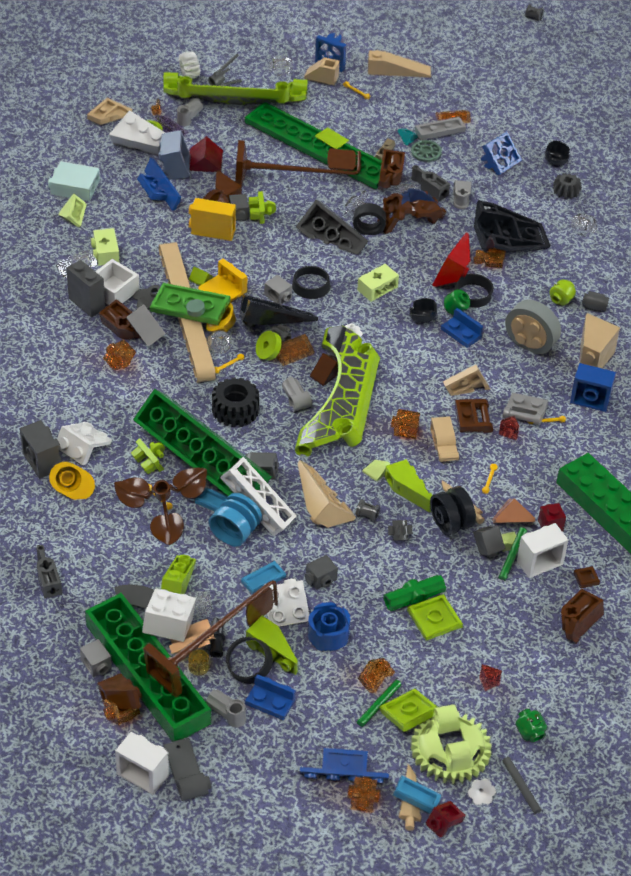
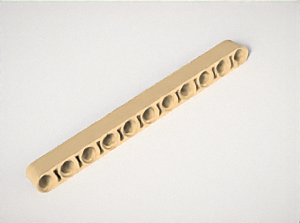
[159,242,216,383]

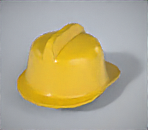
[206,303,236,332]
[49,462,95,500]

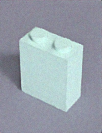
[48,161,100,201]

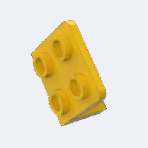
[198,258,248,303]

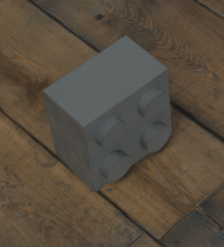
[20,420,62,479]

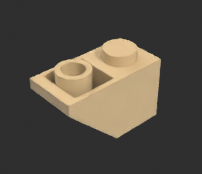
[304,58,340,85]

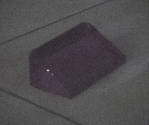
[155,115,189,136]

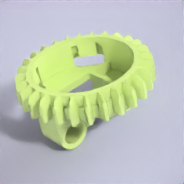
[411,704,492,784]

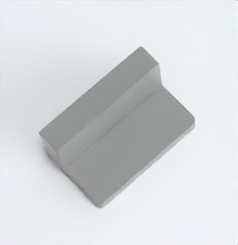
[127,304,166,346]

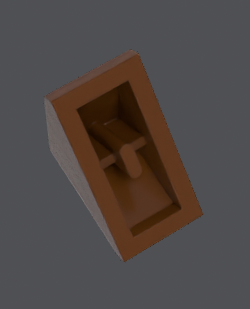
[310,353,338,386]

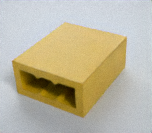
[188,198,236,241]

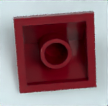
[190,136,223,172]

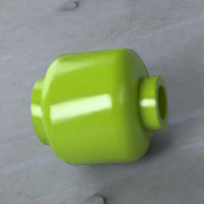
[549,279,576,306]

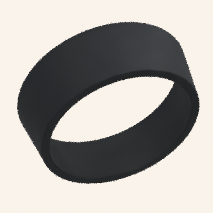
[292,266,330,299]
[455,274,494,308]
[226,637,273,684]

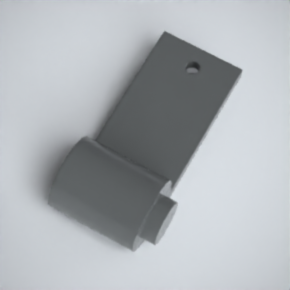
[163,738,212,801]

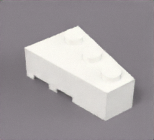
[109,110,165,155]

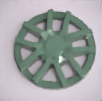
[411,140,442,162]

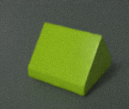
[189,266,213,286]

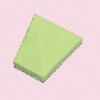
[59,194,87,227]

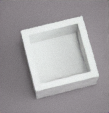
[95,259,140,305]
[517,523,568,578]
[142,589,196,642]
[115,732,169,795]

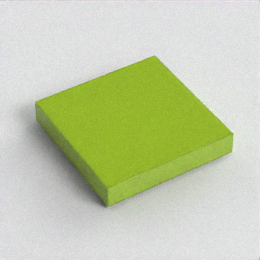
[407,594,463,641]
[380,689,438,732]

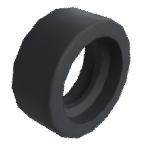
[353,203,386,235]

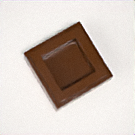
[573,566,600,589]

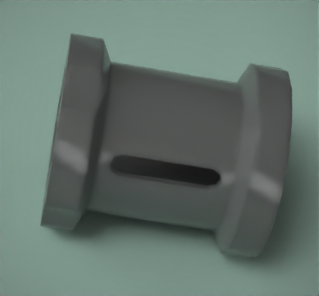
[525,4,544,21]
[355,499,380,522]

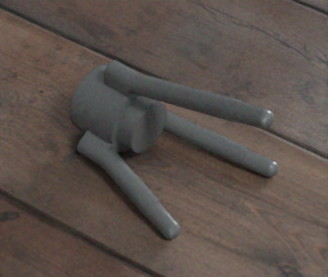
[208,54,242,86]

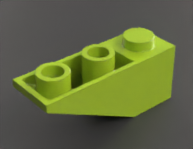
[385,459,432,512]
[161,555,196,594]
[246,616,298,675]

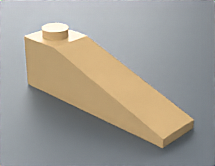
[368,50,431,78]
[298,460,356,528]

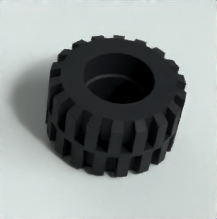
[212,377,259,427]

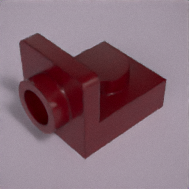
[426,801,466,838]

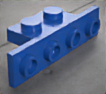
[137,157,182,211]
[300,748,389,784]

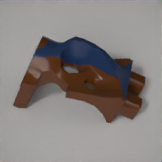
[377,188,446,234]

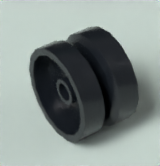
[430,486,476,536]

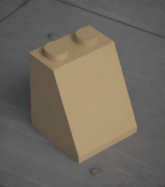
[579,313,620,369]

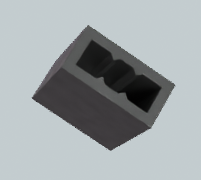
[66,260,105,317]

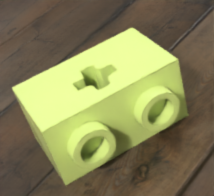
[91,228,120,266]
[357,264,399,302]

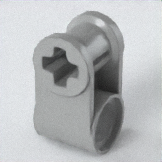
[453,180,471,209]

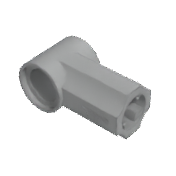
[177,98,203,126]
[282,376,312,412]
[206,689,246,728]

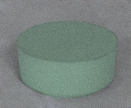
[186,299,205,317]

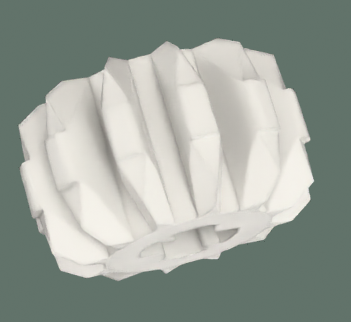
[178,51,201,79]

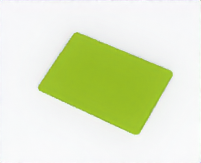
[315,128,349,149]

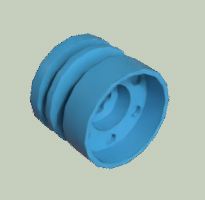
[209,493,262,547]

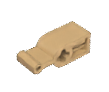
[430,416,459,462]

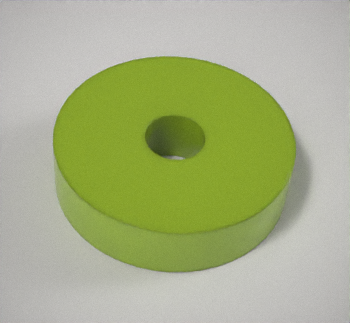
[255,331,282,361]

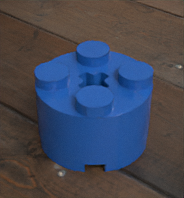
[308,602,351,651]

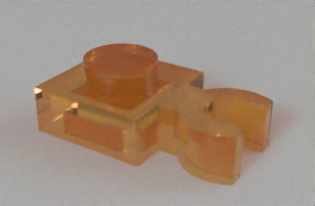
[474,250,506,268]

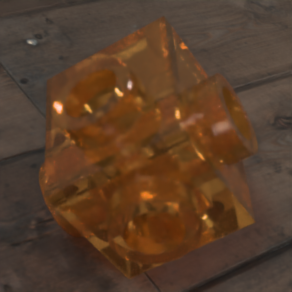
[103,339,136,370]
[391,409,420,439]
[347,777,380,813]

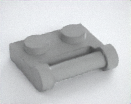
[503,392,548,426]

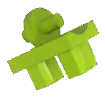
[249,191,277,224]
[131,438,165,474]

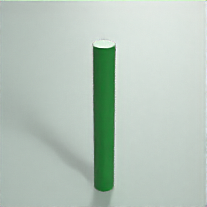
[498,527,527,581]
[356,680,402,727]

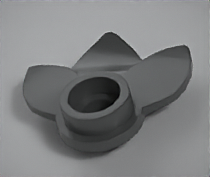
[133,285,161,314]

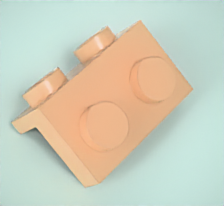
[169,619,215,654]

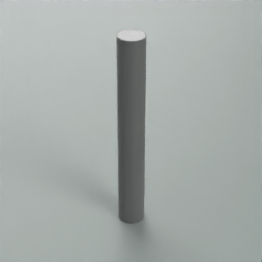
[502,757,542,814]

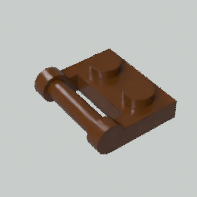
[455,399,494,433]

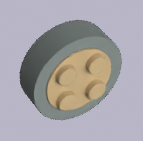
[505,300,561,354]

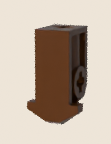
[378,149,405,190]
[99,299,141,340]
[561,589,604,644]

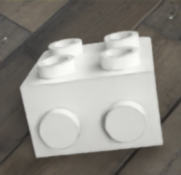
[57,422,112,465]
[264,578,309,627]

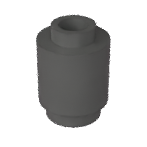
[582,291,609,312]

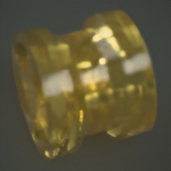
[188,649,209,676]

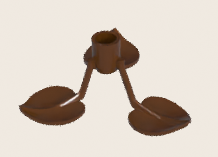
[114,468,207,545]

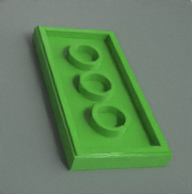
[150,283,231,325]

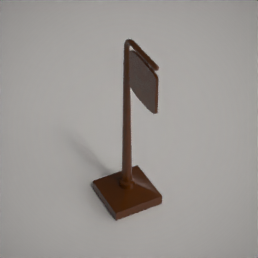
[235,140,361,186]
[143,580,278,698]

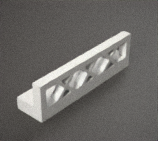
[220,457,296,536]

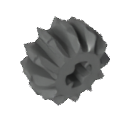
[553,173,582,200]

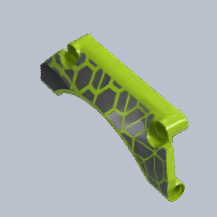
[163,72,308,105]
[295,325,380,457]

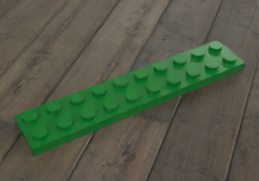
[245,102,382,189]

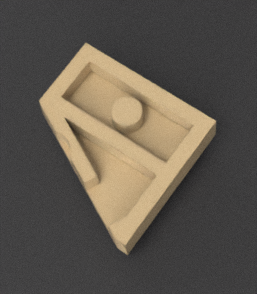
[87,98,132,125]
[443,365,490,396]

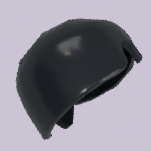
[545,141,570,166]
[410,298,437,324]

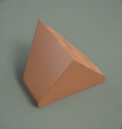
[492,498,535,523]

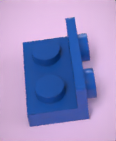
[441,308,483,348]
[245,675,295,721]

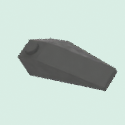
[296,200,369,255]

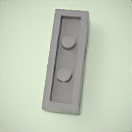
[414,117,466,140]

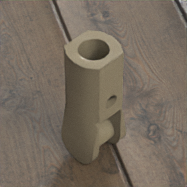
[375,138,396,161]

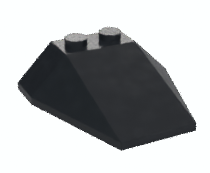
[474,200,551,252]
[239,294,319,327]

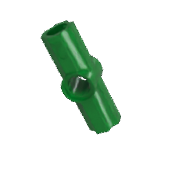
[383,575,446,611]

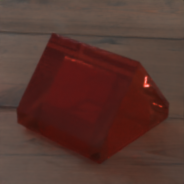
[499,416,519,440]
[479,664,502,691]

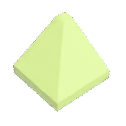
[362,460,390,481]
[501,531,516,552]

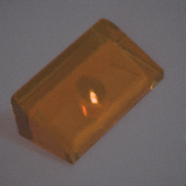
[435,110,471,123]
[276,334,315,366]

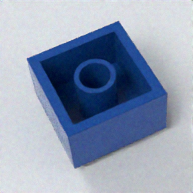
[570,363,616,412]

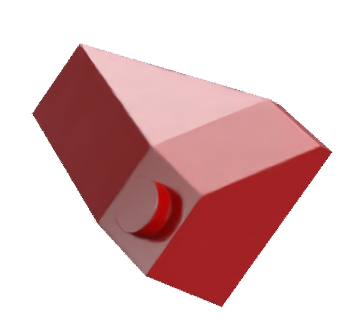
[432,232,470,287]

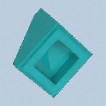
[398,128,418,145]

